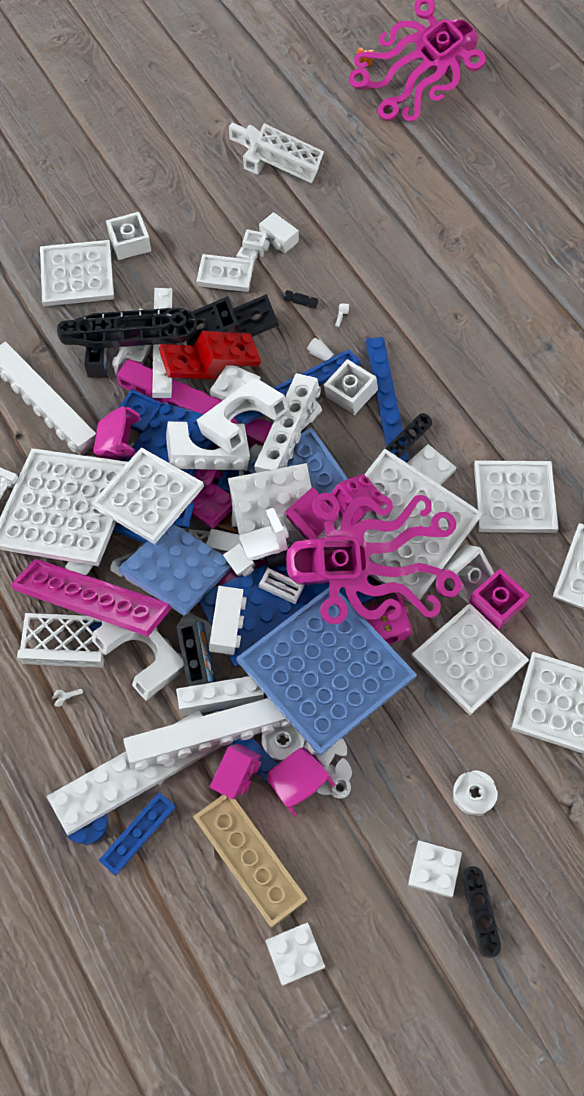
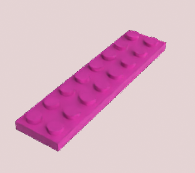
[11,559,171,637]

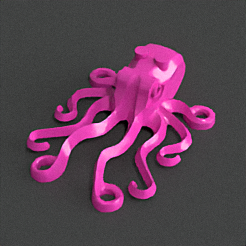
[349,0,485,122]
[286,493,462,625]

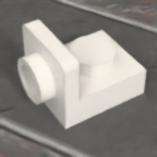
[242,229,269,257]

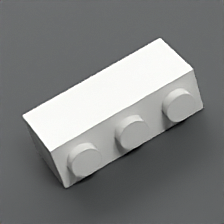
[209,586,247,655]

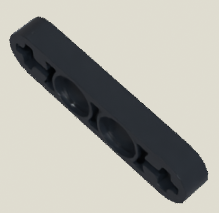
[385,413,432,458]
[462,866,501,958]

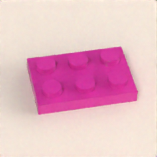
[191,483,232,529]

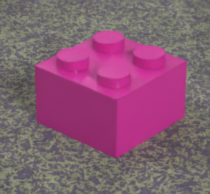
[469,568,530,630]
[210,744,261,799]

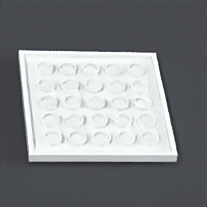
[0,449,128,566]
[317,449,483,605]

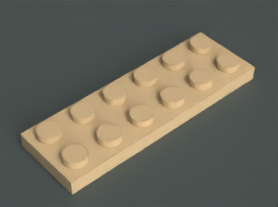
[193,795,308,928]

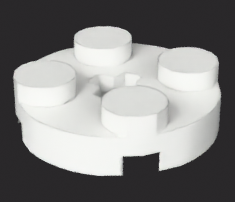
[262,726,304,762]
[453,770,498,816]

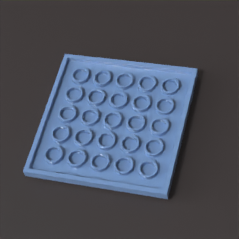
[236,587,417,757]

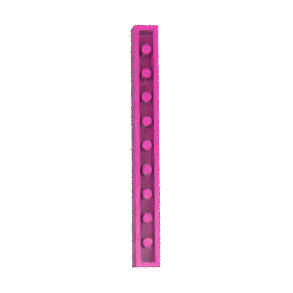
[116,359,284,447]

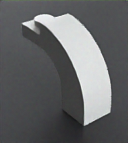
[229,123,265,175]

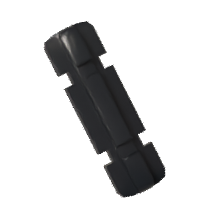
[284,290,318,308]

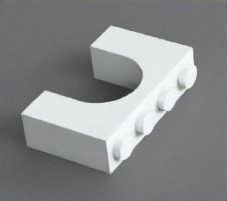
[197,377,288,453]
[166,422,250,470]
[92,622,185,700]

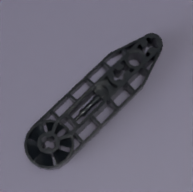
[57,307,197,349]

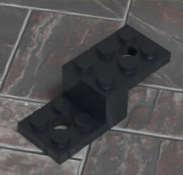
[185,294,279,346]

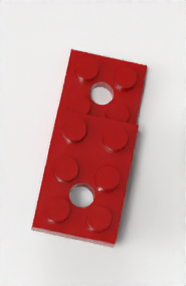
[158,331,261,379]

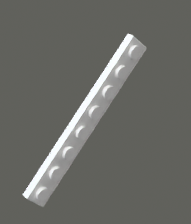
[152,288,172,398]

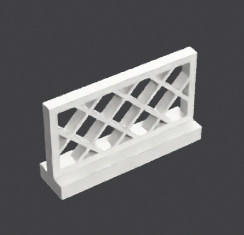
[251,124,324,183]
[17,613,106,668]

